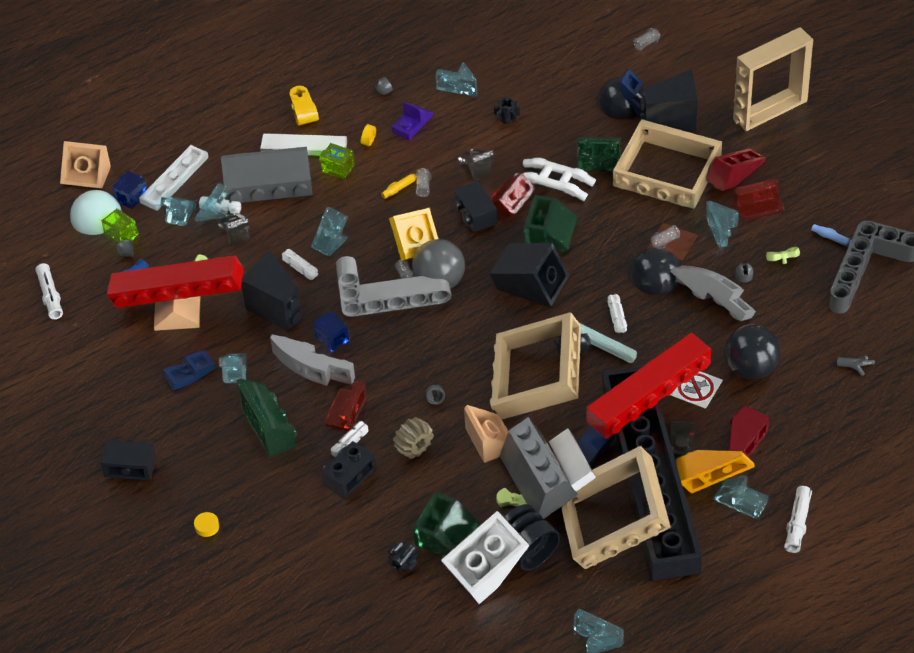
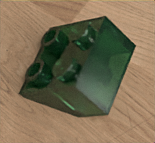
[577,137,622,171]
[524,195,578,251]
[413,492,480,557]

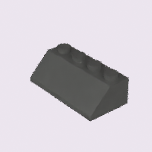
[221,146,313,203]
[500,417,578,519]

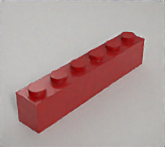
[107,255,244,308]
[587,333,711,439]

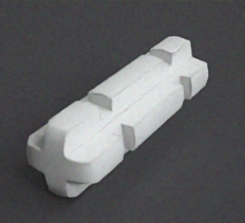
[199,196,241,214]
[282,249,318,280]
[607,294,627,334]
[331,421,369,457]

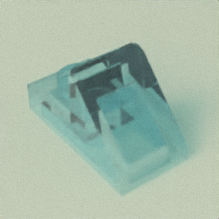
[435,62,477,97]
[194,182,230,222]
[160,197,196,226]
[706,201,739,248]
[311,207,348,256]
[219,353,247,383]
[714,475,769,519]
[574,609,624,653]

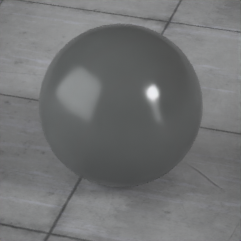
[412,239,465,289]

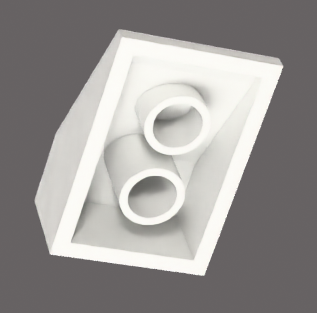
[441,511,529,604]

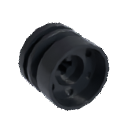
[504,504,560,571]

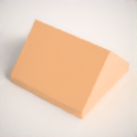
[60,141,111,188]
[154,296,201,331]
[464,405,508,463]

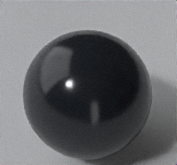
[597,76,644,119]
[629,247,682,294]
[724,324,781,380]

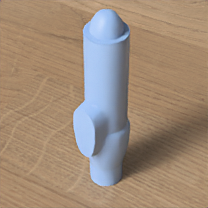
[811,224,851,247]

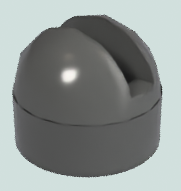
[375,77,393,95]
[116,239,133,257]
[735,263,753,282]
[426,384,445,405]

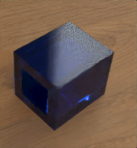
[112,171,147,209]
[313,310,349,352]

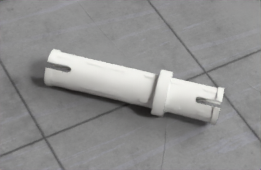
[35,263,63,319]
[784,486,812,553]

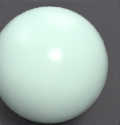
[70,190,122,235]

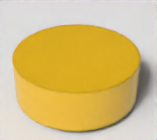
[361,124,376,147]
[194,512,219,537]

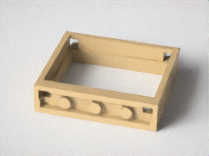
[733,27,813,131]
[613,119,722,209]
[490,312,581,419]
[561,446,671,569]

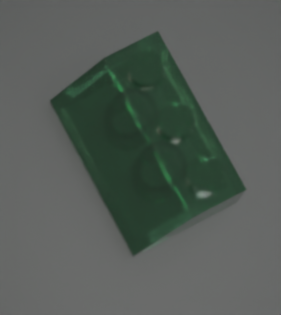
[236,378,297,458]

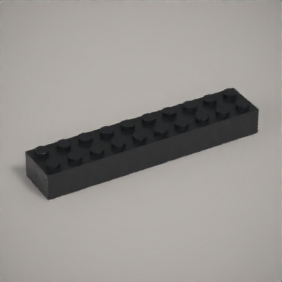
[602,366,702,581]

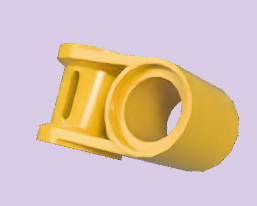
[290,86,319,126]

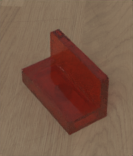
[491,173,536,218]
[734,178,784,221]
[324,380,366,431]

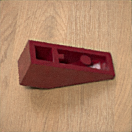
[707,148,766,191]
[729,405,769,480]

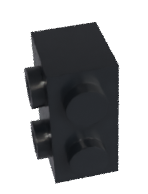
[452,180,497,232]
[100,440,156,481]
[321,441,376,499]

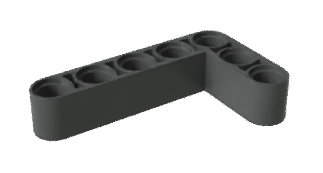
[829,221,914,314]

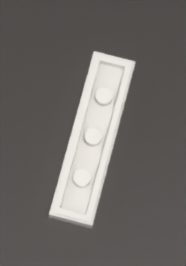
[260,134,347,157]
[139,145,208,211]
[549,428,595,491]

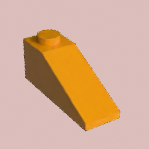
[676,450,754,494]

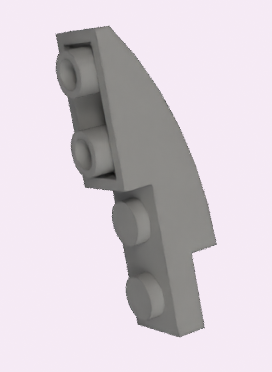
[670,266,756,321]
[270,334,355,386]

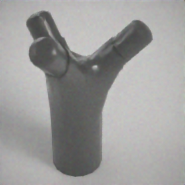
[837,355,875,376]

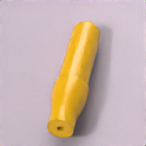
[381,174,417,199]

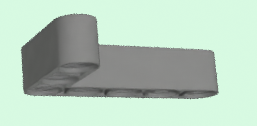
[336,256,452,317]

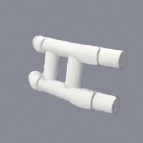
[514,158,596,201]

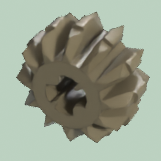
[393,417,434,459]

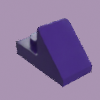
[392,102,433,141]

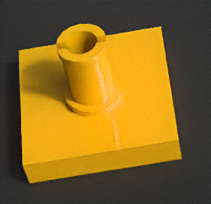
[389,208,438,261]

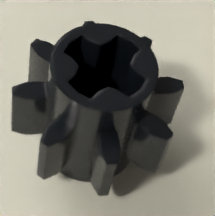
[494,98,520,124]
[387,542,418,572]

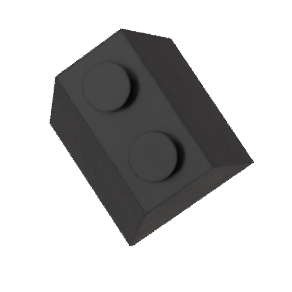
[640,70,698,132]
[489,243,570,307]
[241,251,302,331]

